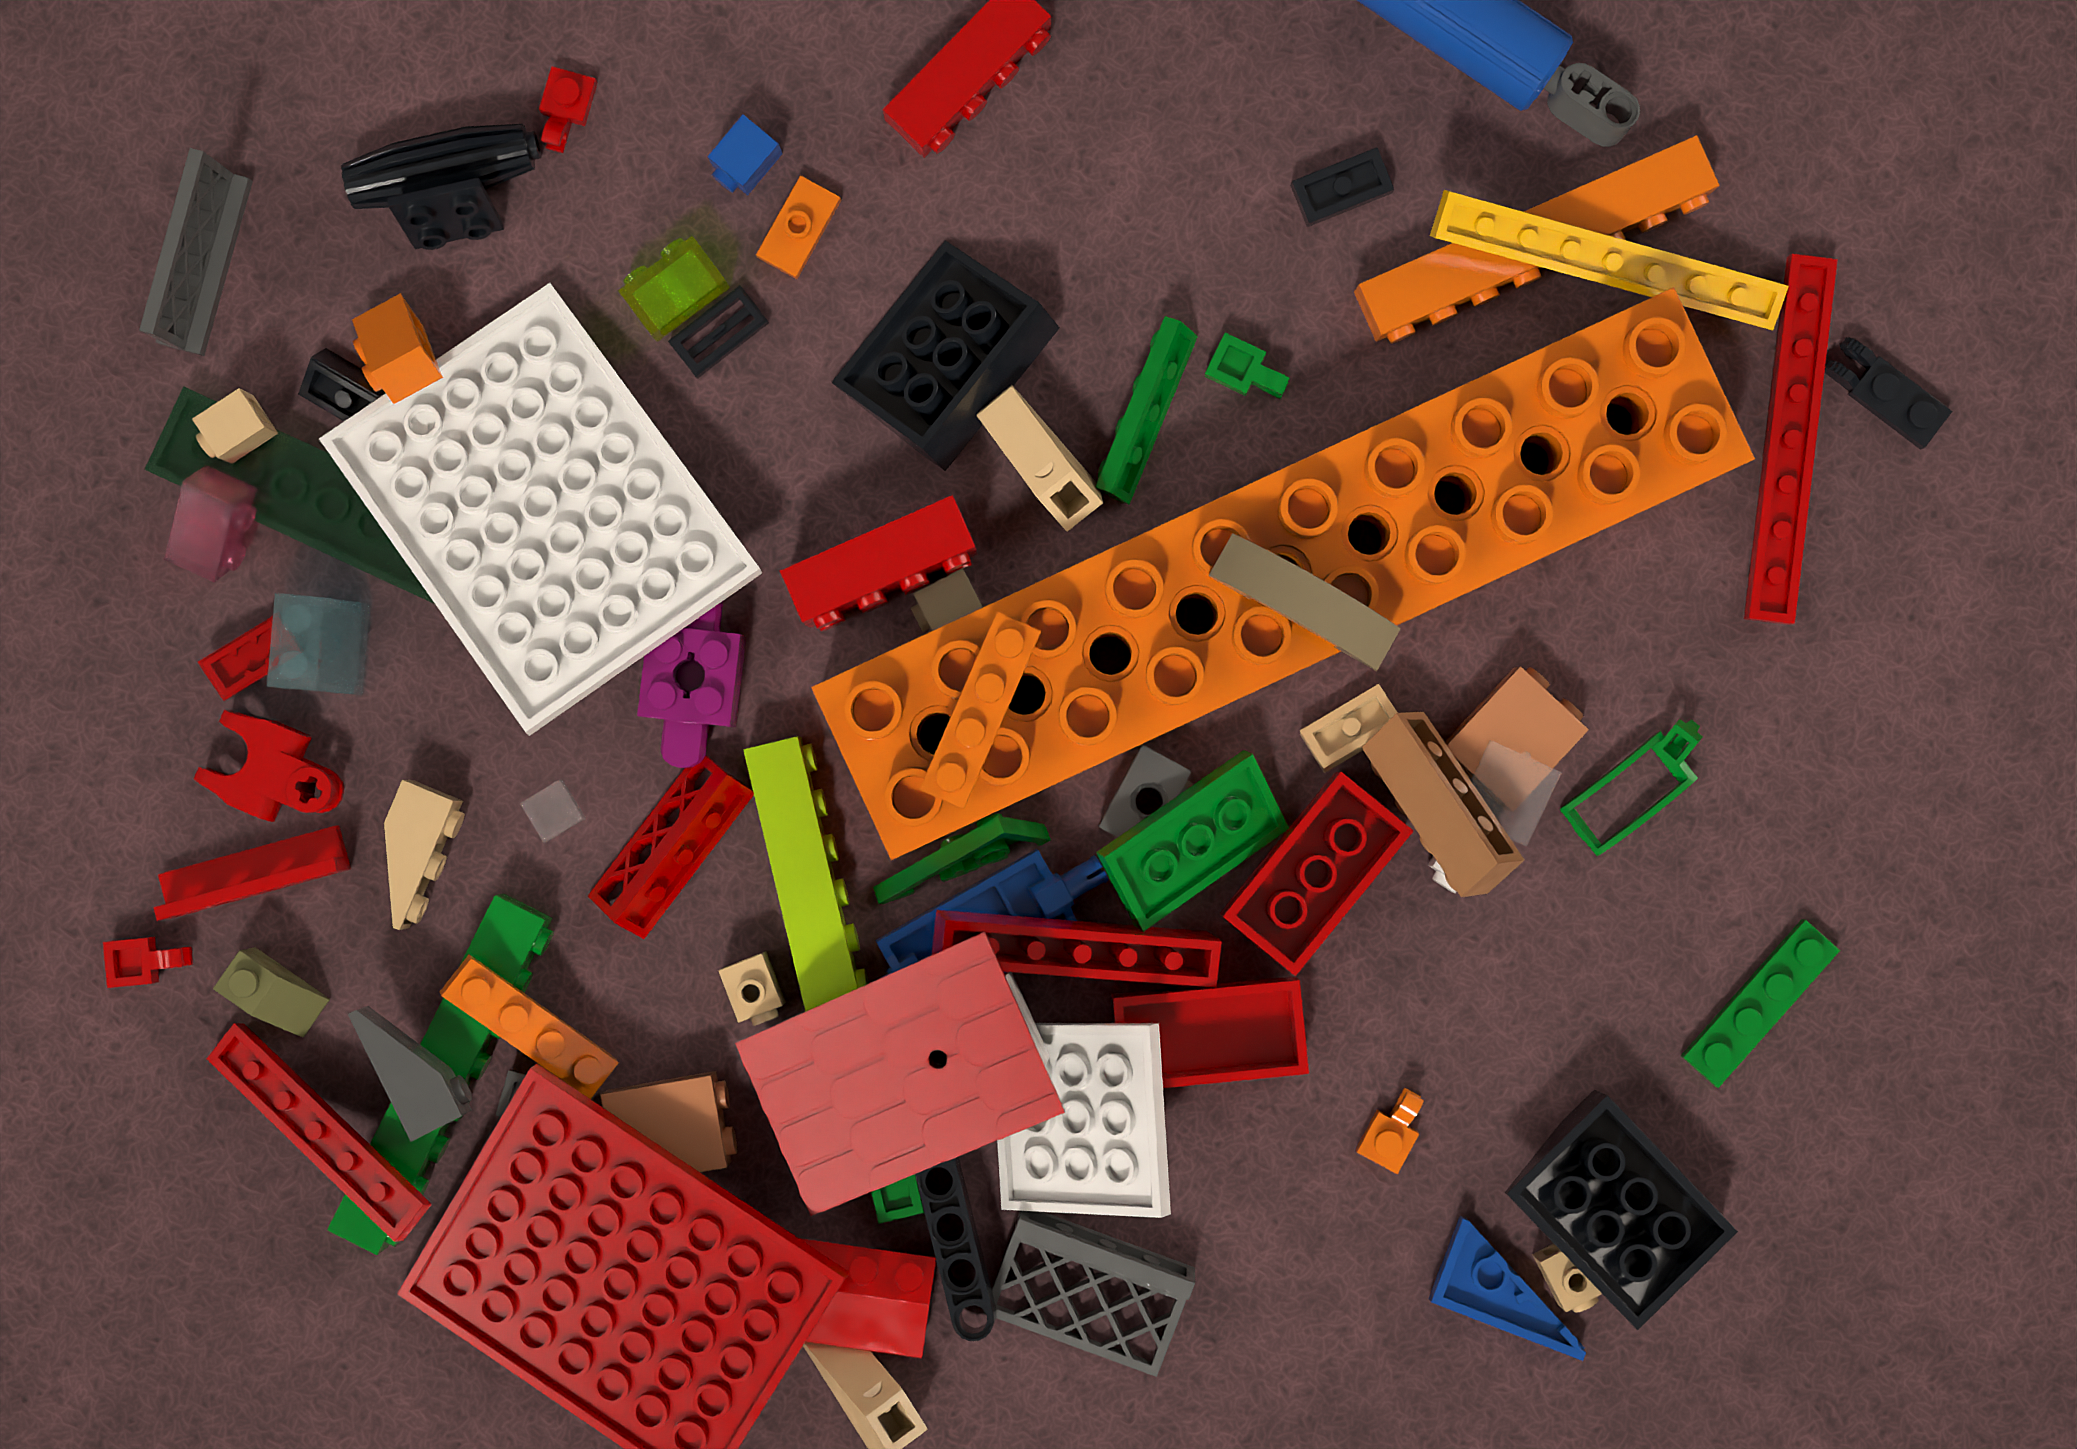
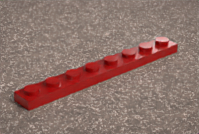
[1744,254,1838,625]

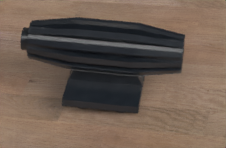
[341,124,542,250]

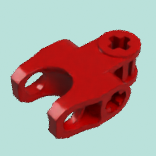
[193,710,344,822]

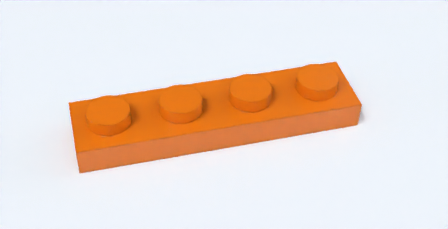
[919,612,1041,809]
[440,954,619,1099]

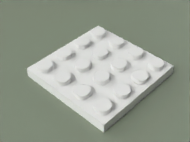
[997,1023,1171,1218]

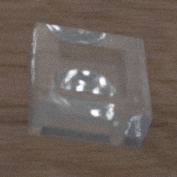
[520,779,586,843]

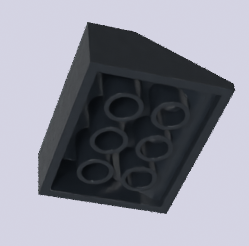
[831,240,1060,471]
[1505,1090,1738,1330]

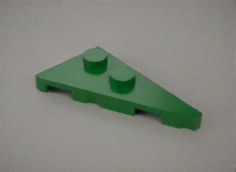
[873,814,1051,904]

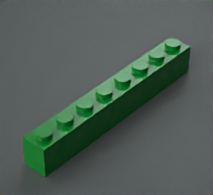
[327,893,554,1255]

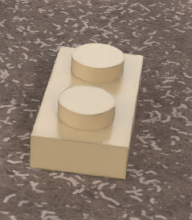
[1300,684,1398,773]

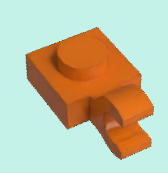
[1355,1087,1424,1174]

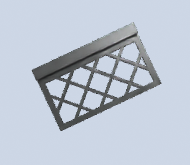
[139,148,253,356]
[983,1211,1195,1377]

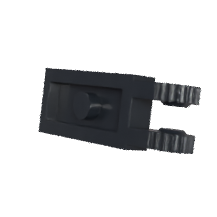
[1824,337,1953,450]

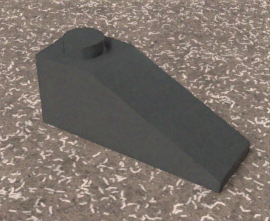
[348,1006,472,1142]

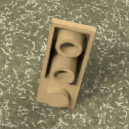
[976,385,1103,532]
[384,780,465,930]
[803,1342,928,1449]

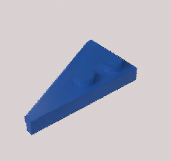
[1428,1216,1586,1361]

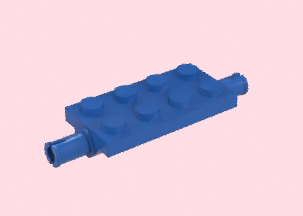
[875,849,1109,977]

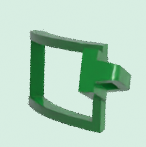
[1560,719,1703,856]

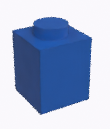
[707,115,783,196]

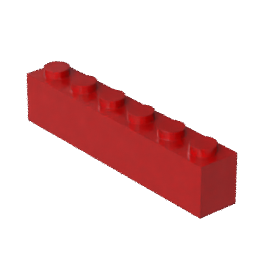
[931,910,1222,987]

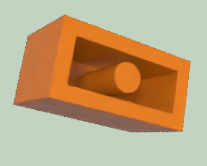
[352,293,443,404]

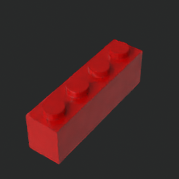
[883,0,1051,158]

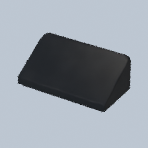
[298,348,386,421]

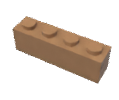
[1362,712,1525,897]

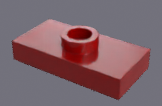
[198,613,305,701]

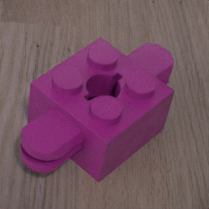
[637,601,746,768]

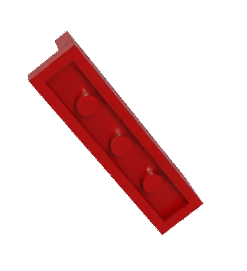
[588,754,754,939]
[153,825,351,921]

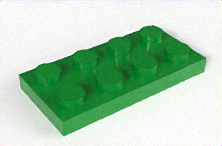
[1096,750,1289,932]

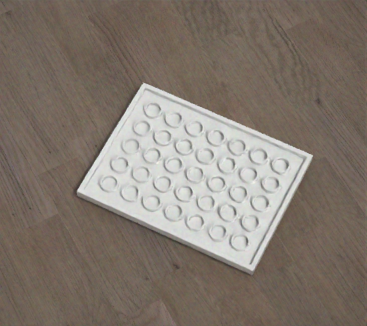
[319,283,762,736]

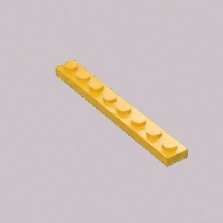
[1430,190,1789,330]

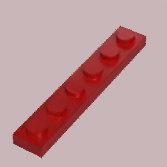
[206,1023,432,1242]

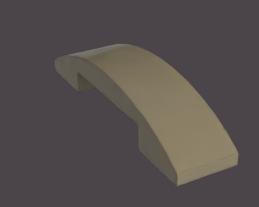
[1208,533,1401,671]

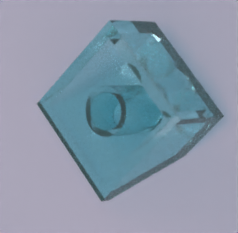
[267,593,370,695]

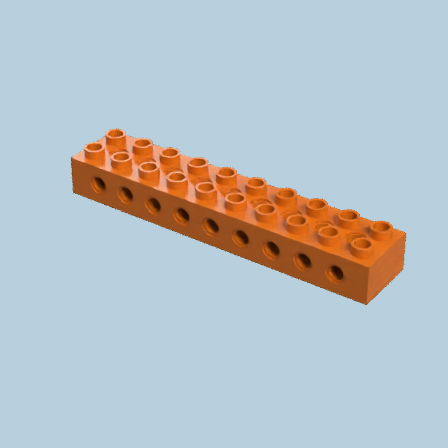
[811,287,1755,860]

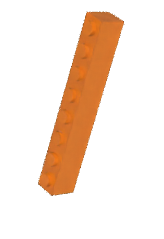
[1354,135,1720,344]

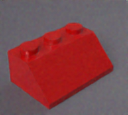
[799,1238,936,1359]

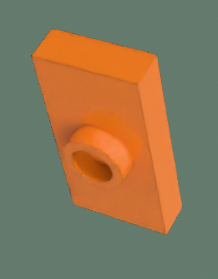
[756,175,841,279]

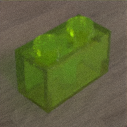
[618,236,730,342]

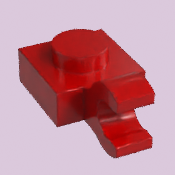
[539,66,598,153]
[103,936,193,988]

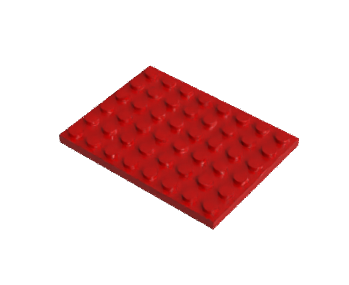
[397,1064,849,1449]

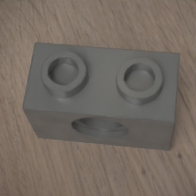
[1098,745,1194,837]

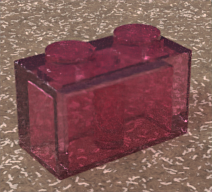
[164,465,256,583]

